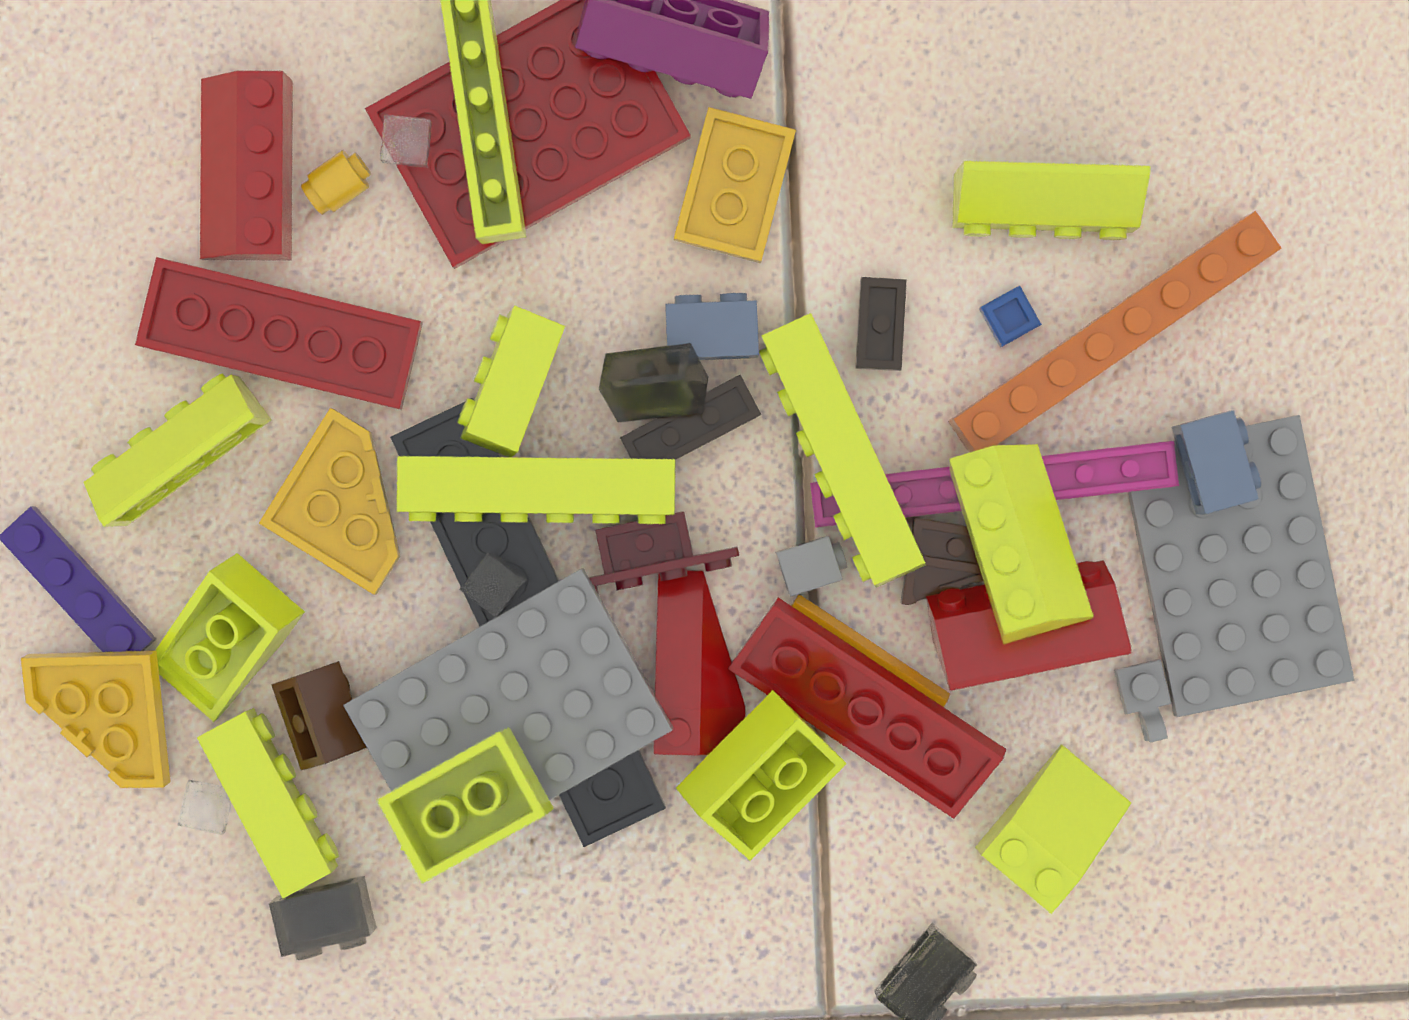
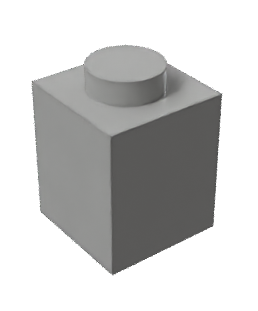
[775,536,848,596]

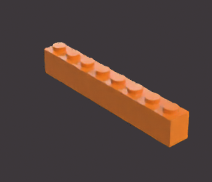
[948,211,1282,453]

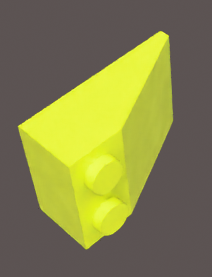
[155,553,305,722]
[975,744,1132,914]

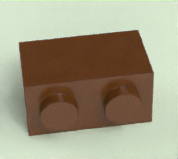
[271,661,367,771]

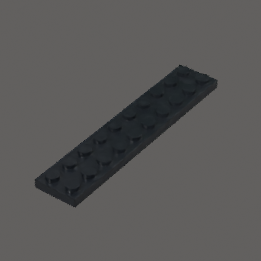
[390,398,666,847]

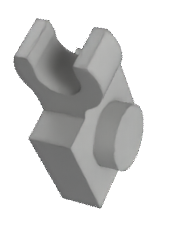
[1114,659,1171,743]

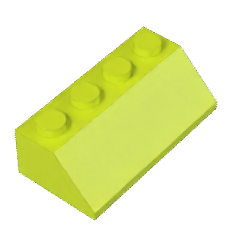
[952,161,1150,240]
[83,373,272,527]
[949,444,1094,644]

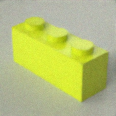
[457,305,565,457]

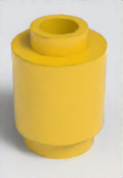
[301,150,371,215]

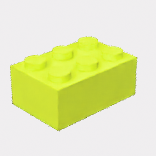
[676,690,847,861]
[377,727,554,883]

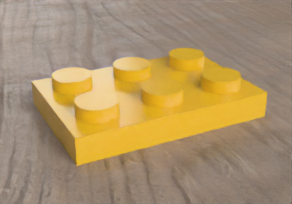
[674,107,796,263]

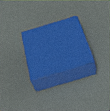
[979,285,1042,348]

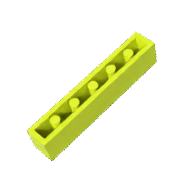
[440,0,527,244]
[759,313,926,588]
[397,456,676,524]

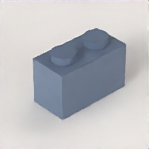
[665,293,759,362]
[1171,410,1261,514]

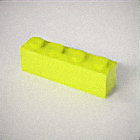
[197,708,339,898]

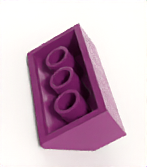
[575,0,769,99]

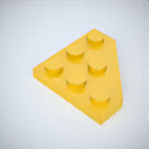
[259,408,400,595]
[21,651,171,788]

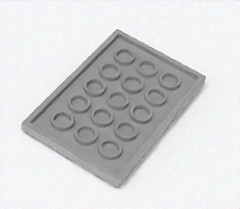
[1128,415,1355,717]
[344,568,674,800]

